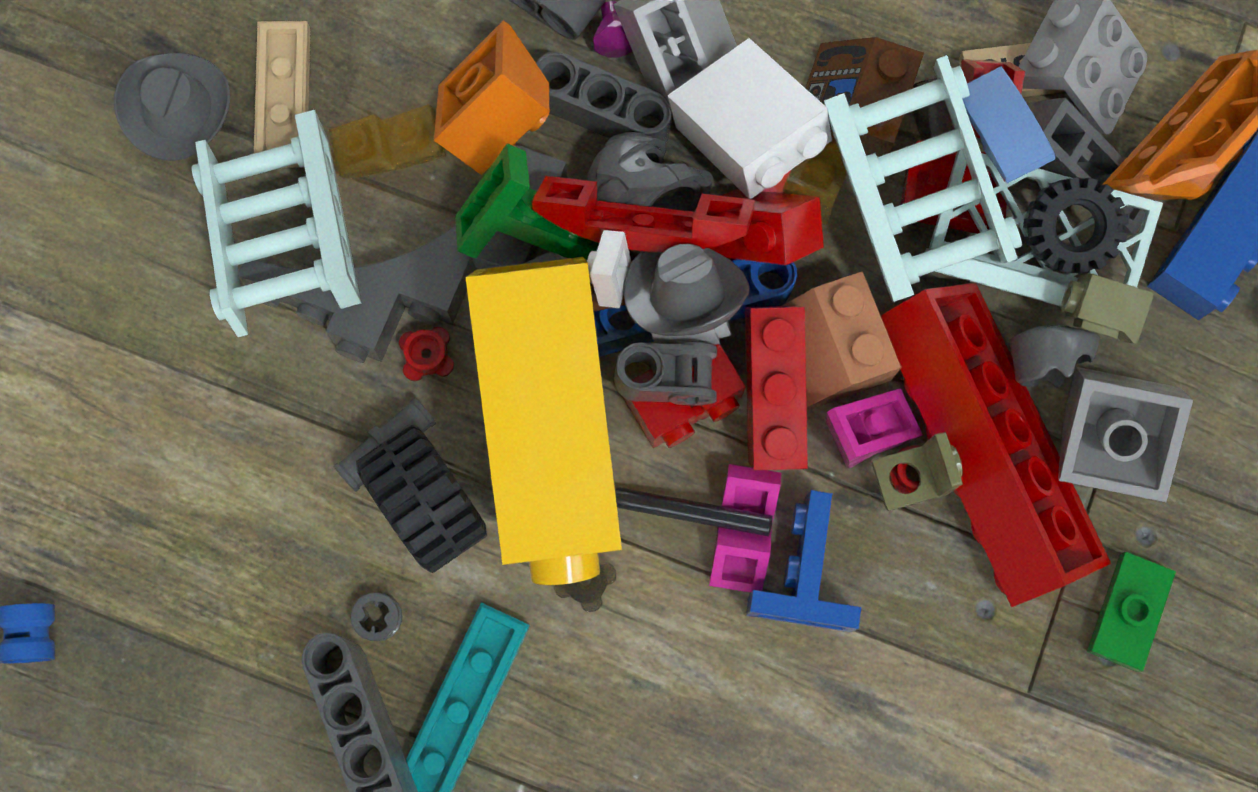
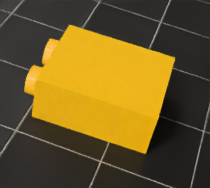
[465,257,622,585]

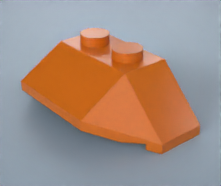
[1102,50,1258,200]

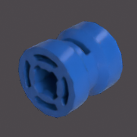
[0,603,55,664]

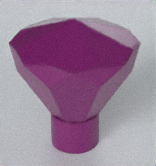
[593,1,632,58]

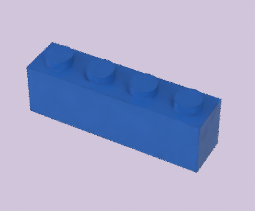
[1147,130,1258,321]

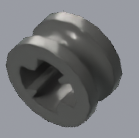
[351,592,402,641]

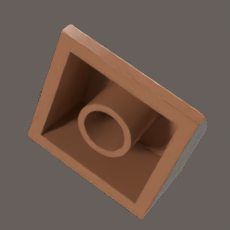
[782,271,901,411]

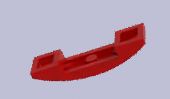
[532,176,755,252]

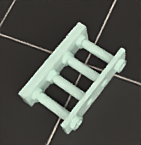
[824,55,1022,302]
[192,110,361,337]

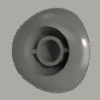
[114,53,230,161]
[624,244,749,336]

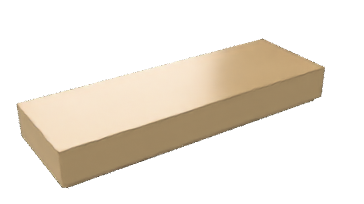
[254,21,310,168]

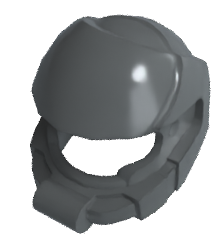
[587,132,713,211]

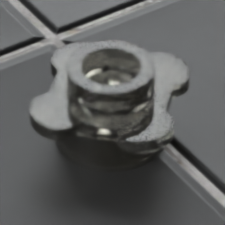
[554,563,616,612]

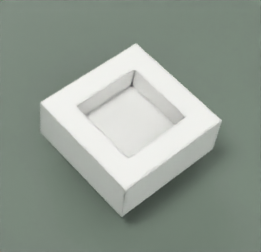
[587,230,632,308]

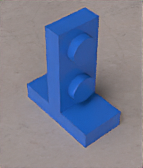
[746,490,861,632]

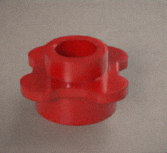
[399,327,454,382]

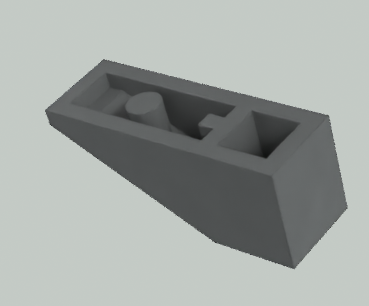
[1027,98,1156,235]

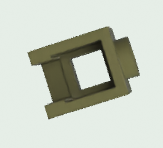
[1061,273,1155,345]

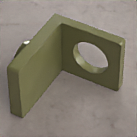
[871,432,963,511]

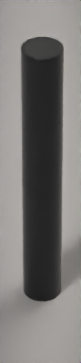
[615,487,773,537]

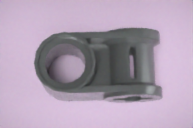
[614,342,717,405]

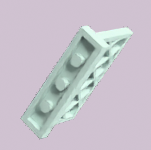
[925,150,1163,306]

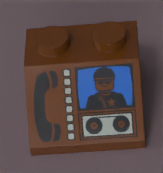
[805,37,924,157]

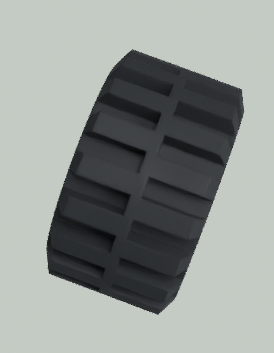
[356,424,487,573]

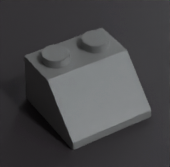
[1058,367,1193,502]

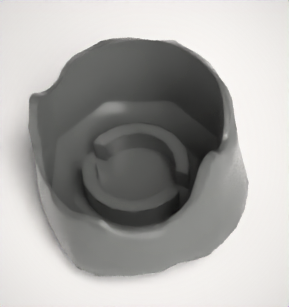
[1010,325,1100,388]

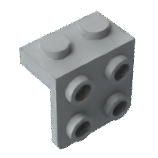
[1019,0,1147,134]

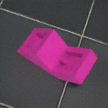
[709,464,781,593]

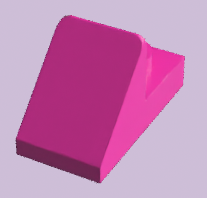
[826,388,923,469]

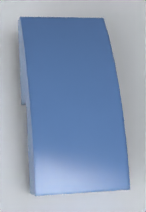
[962,66,1055,183]

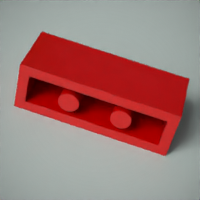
[745,306,808,470]

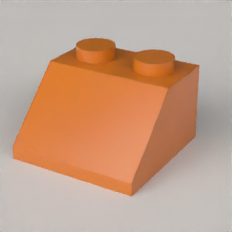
[434,20,550,175]

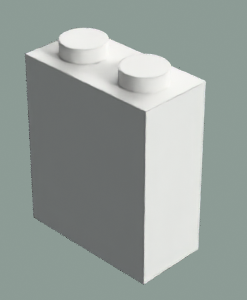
[667,38,832,199]

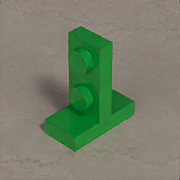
[455,143,598,261]

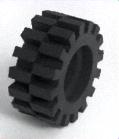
[1023,177,1129,274]

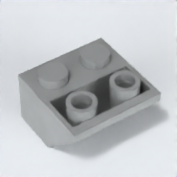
[613,0,737,102]

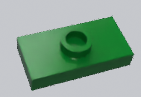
[1087,552,1176,672]

